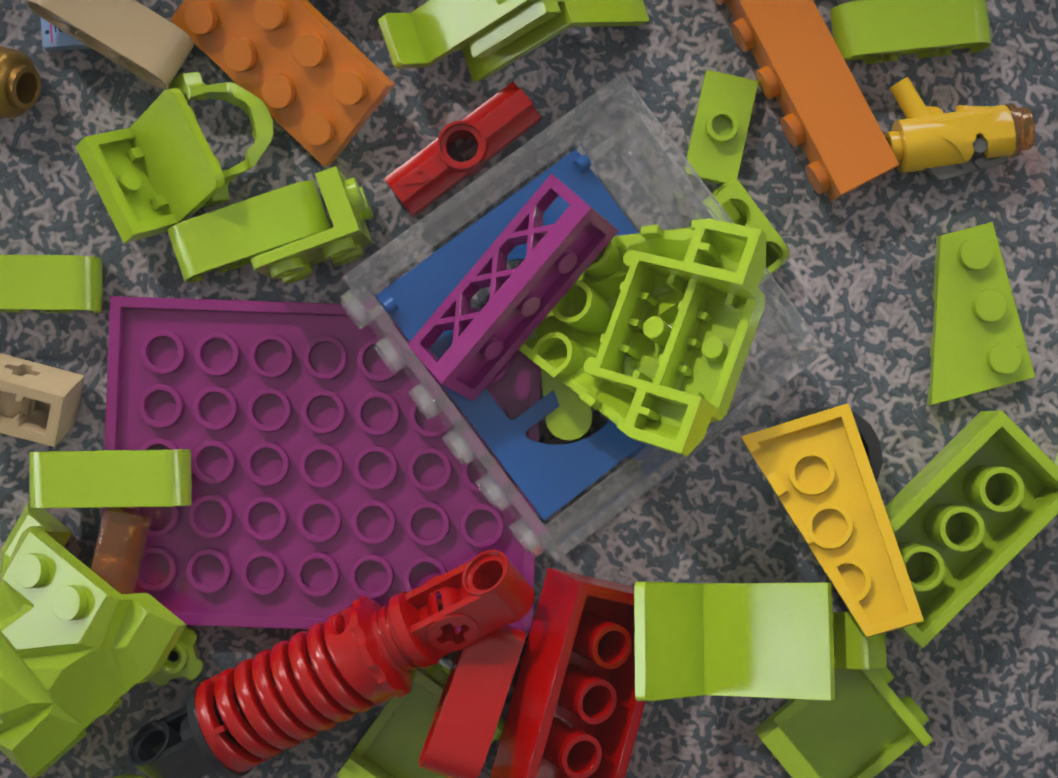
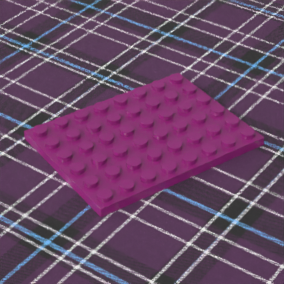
[99,296,541,637]

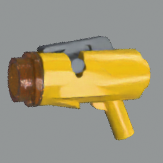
[884,77,1035,182]

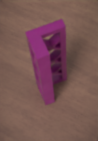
[407,173,619,401]

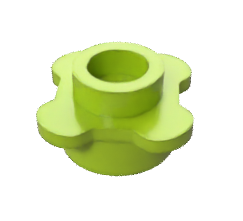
[151,626,203,686]

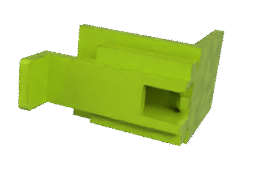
[378,0,649,82]
[634,581,887,701]

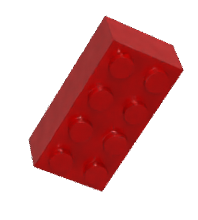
[490,567,646,778]

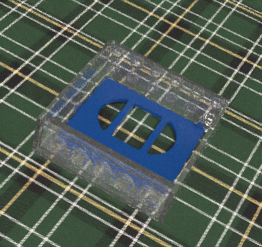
[340,73,827,562]

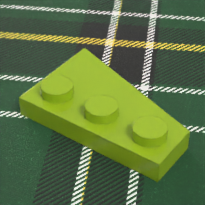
[927,222,1035,405]

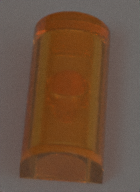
[91,507,152,594]

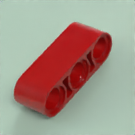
[418,625,526,778]

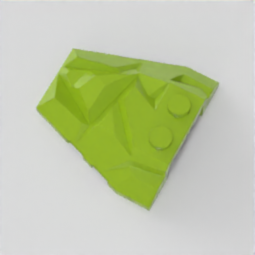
[518,218,767,457]
[0,502,187,778]

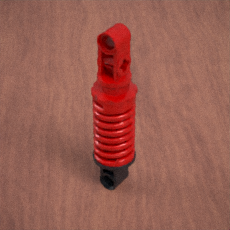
[128,550,535,778]

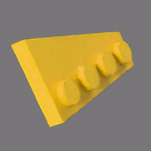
[741,403,924,638]

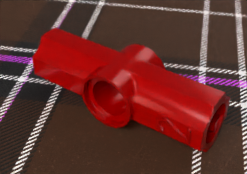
[384,81,541,218]

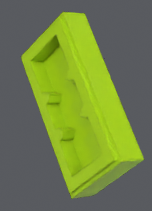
[682,70,759,185]

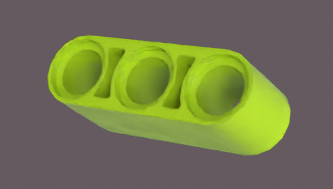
[830,0,992,64]
[167,180,331,283]
[0,255,103,313]
[29,449,192,508]

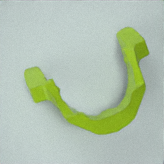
[166,72,273,208]

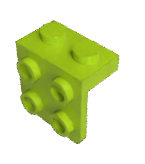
[76,88,225,244]
[251,166,374,285]

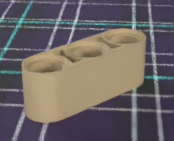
[25,0,195,90]

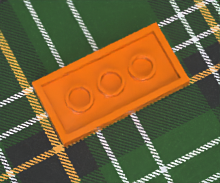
[170,0,395,166]

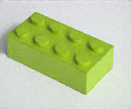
[884,410,1058,648]

